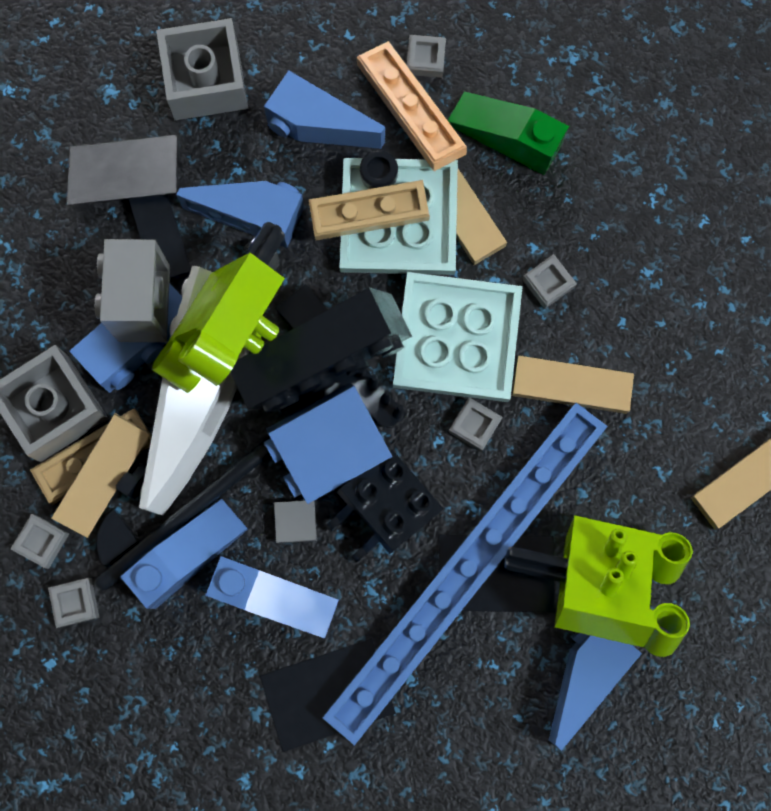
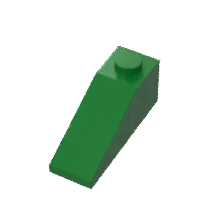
[448,91,569,176]

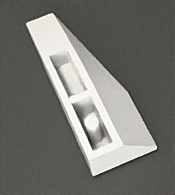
[139,265,249,516]

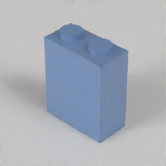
[264,383,392,504]

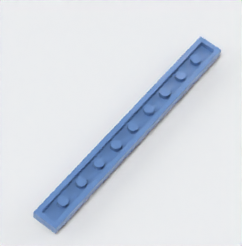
[323,403,608,746]

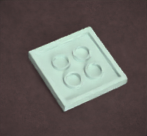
[340,158,458,275]
[393,272,522,402]

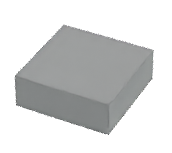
[407,35,446,78]
[522,254,577,309]
[448,397,503,452]
[274,501,317,544]
[11,514,69,569]
[48,578,100,628]

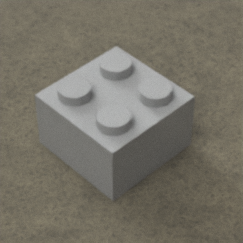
[156,18,249,120]
[94,239,170,342]
[0,345,109,463]

